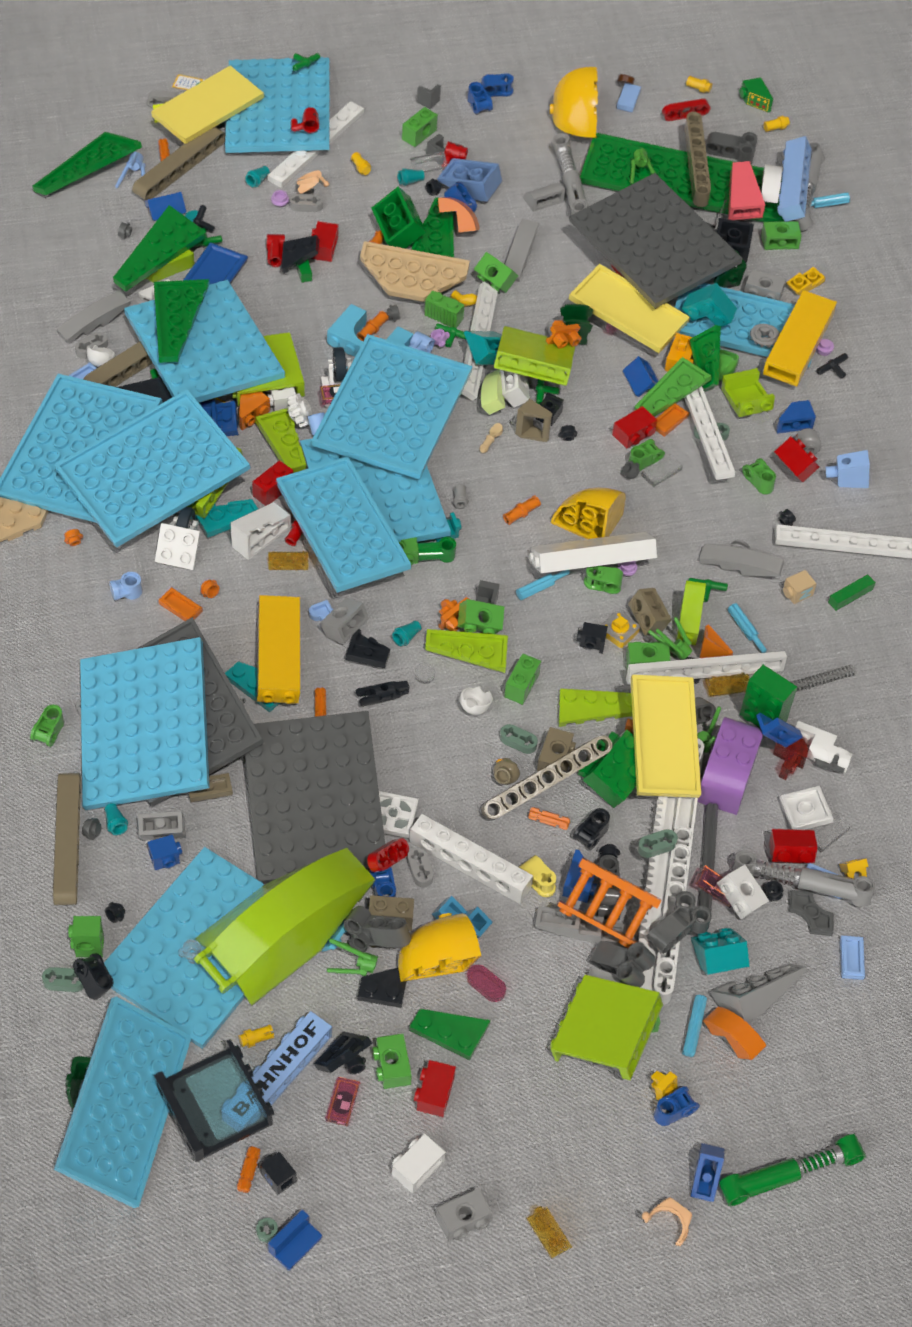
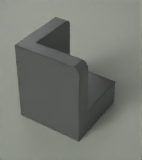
[417,84,441,109]
[427,134,445,165]
[476,580,500,605]

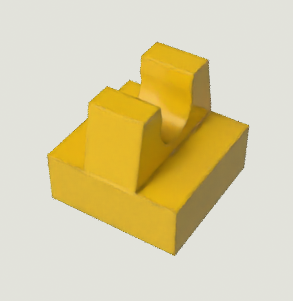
[839,858,869,879]
[651,1071,678,1100]

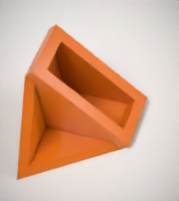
[699,624,733,658]

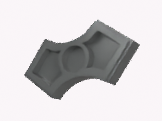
[789,890,834,936]

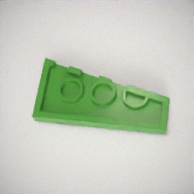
[634,357,711,417]

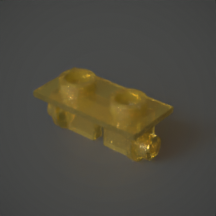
[268,551,308,570]
[705,672,749,697]
[527,1206,572,1259]

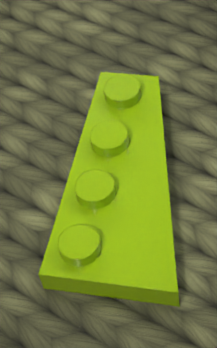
[255,408,306,473]
[425,629,508,673]
[559,688,633,727]

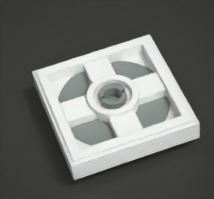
[379,791,419,838]

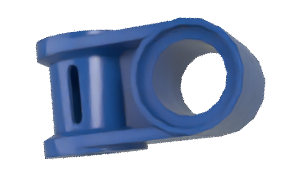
[481,73,514,97]
[467,82,493,114]
[444,182,477,214]
[369,867,396,897]
[654,1086,700,1126]

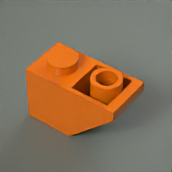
[239,392,270,431]

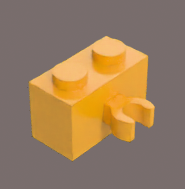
[664,333,694,371]

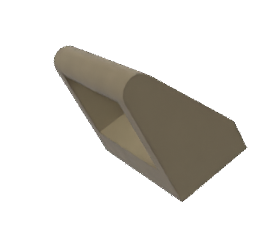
[515,399,552,442]

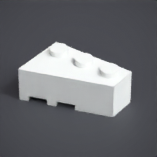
[231,502,291,560]

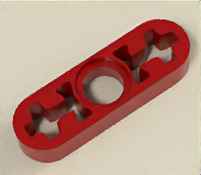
[662,99,711,121]
[367,838,409,872]

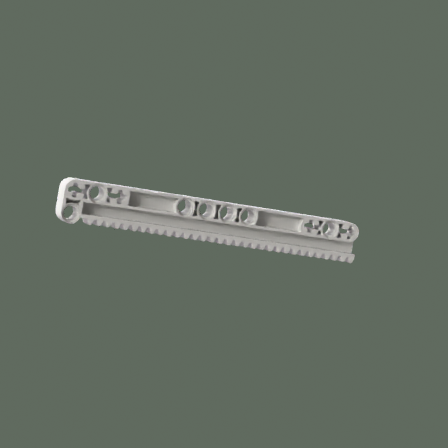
[638,738,704,1005]

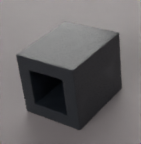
[260,1151,297,1195]

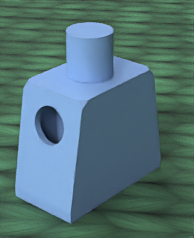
[825,450,870,488]

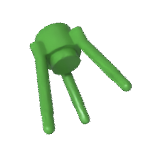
[630,148,655,184]
[648,617,692,660]
[697,706,721,753]
[327,938,378,976]

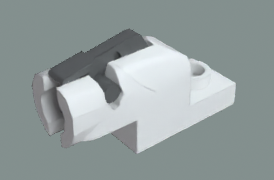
[795,721,853,774]

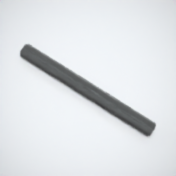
[700,803,718,911]

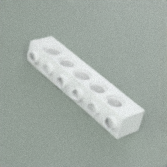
[409,814,533,904]

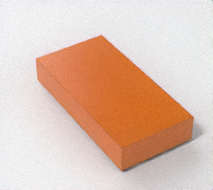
[656,403,689,437]
[158,587,203,621]

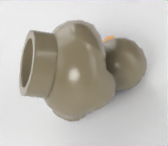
[494,758,520,785]

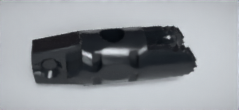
[355,681,410,706]

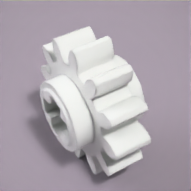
[288,393,312,428]

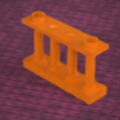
[557,857,661,948]

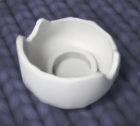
[87,345,116,367]
[459,686,493,715]

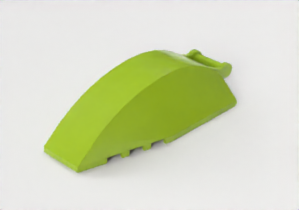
[194,848,375,1005]

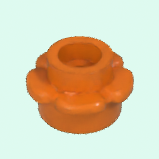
[64,529,83,546]
[201,579,220,598]

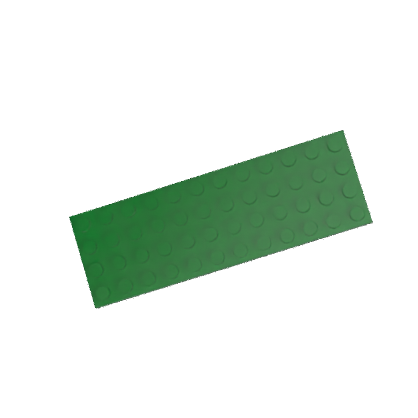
[580,133,784,222]

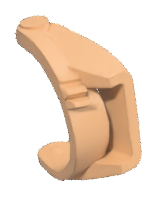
[297,170,329,194]
[642,1197,692,1247]

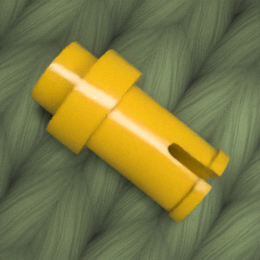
[686,76,712,93]
[763,115,790,132]
[351,152,371,175]
[238,1024,274,1048]

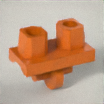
[546,320,582,349]
[438,597,469,631]

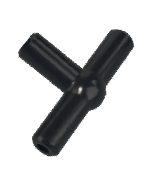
[193,205,215,233]
[816,353,848,379]

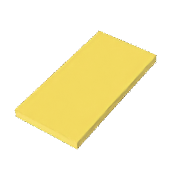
[151,66,264,144]
[569,264,690,353]
[630,674,701,798]

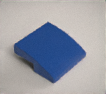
[199,399,239,436]

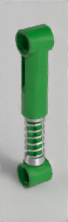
[719,1134,866,1207]

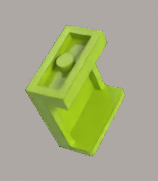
[721,368,775,417]

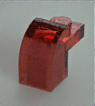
[773,738,808,780]

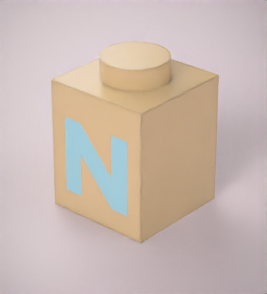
[783,570,817,604]

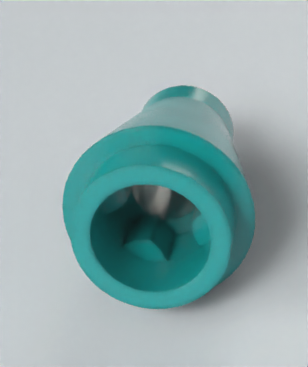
[245,166,270,187]
[397,168,425,186]
[392,620,422,646]
[104,803,128,835]

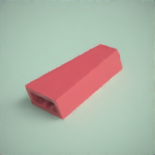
[728,161,765,220]

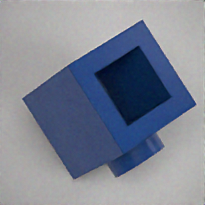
[147,835,182,870]

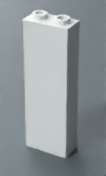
[529,532,657,573]

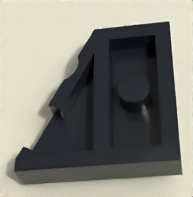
[281,235,319,273]
[346,629,391,669]
[357,968,407,1008]
[314,1032,372,1073]

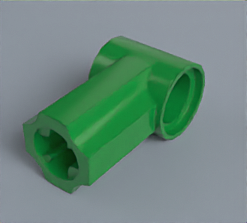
[417,537,456,563]

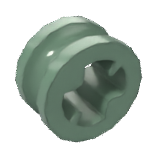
[256,1218,278,1243]

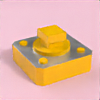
[602,611,640,648]

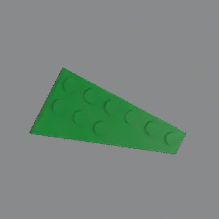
[32,132,142,195]
[411,197,454,258]
[113,205,206,292]
[154,279,210,363]

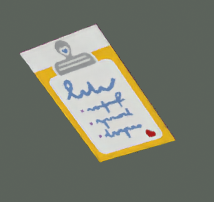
[172,74,205,90]

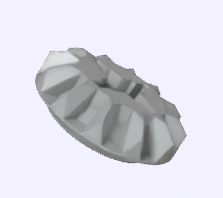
[750,324,780,348]

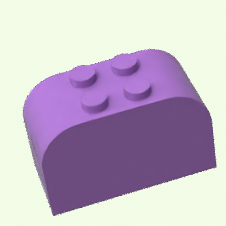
[697,717,763,815]

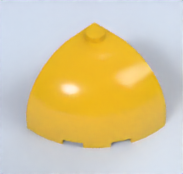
[549,67,598,138]
[551,487,626,539]
[398,913,481,982]

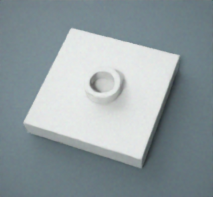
[779,786,833,830]

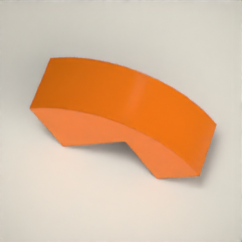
[438,197,480,232]
[703,1006,767,1060]

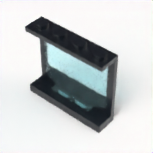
[154,1039,275,1162]

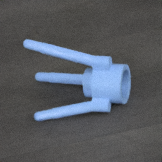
[115,152,146,188]

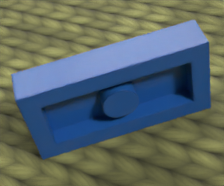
[145,192,187,221]
[623,356,659,397]
[756,713,803,747]
[268,1209,322,1270]

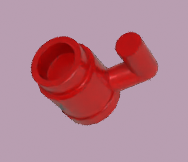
[291,107,320,133]
[442,141,468,170]

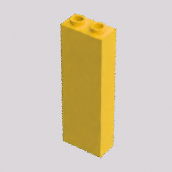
[763,290,837,387]
[257,595,300,704]

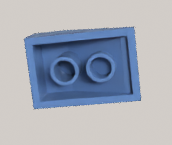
[437,158,502,201]

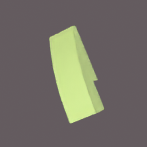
[481,369,505,415]

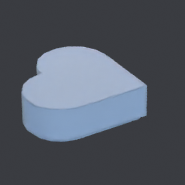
[309,600,333,621]

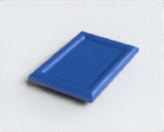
[183,242,248,284]

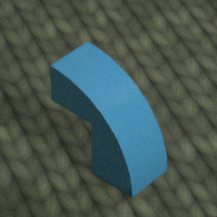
[432,896,493,938]

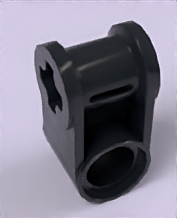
[573,808,610,850]
[73,953,114,1000]

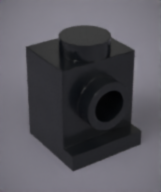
[535,392,564,426]
[576,622,608,654]

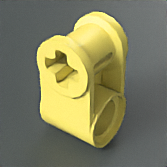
[519,855,556,897]

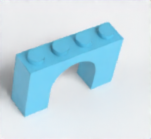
[327,304,413,357]

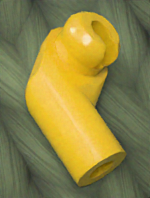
[451,290,477,307]

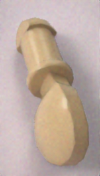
[479,423,503,453]

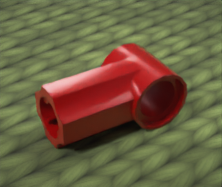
[267,234,285,267]

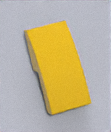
[786,267,825,295]

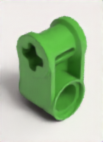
[628,439,665,471]
[742,458,776,494]
[584,566,623,594]
[30,704,64,747]

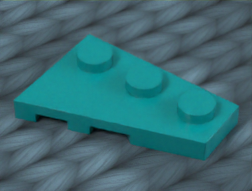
[195,499,258,538]
[225,661,280,712]

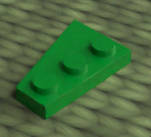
[689,325,721,392]
[409,1009,491,1061]

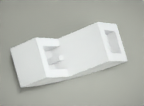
[761,164,782,203]

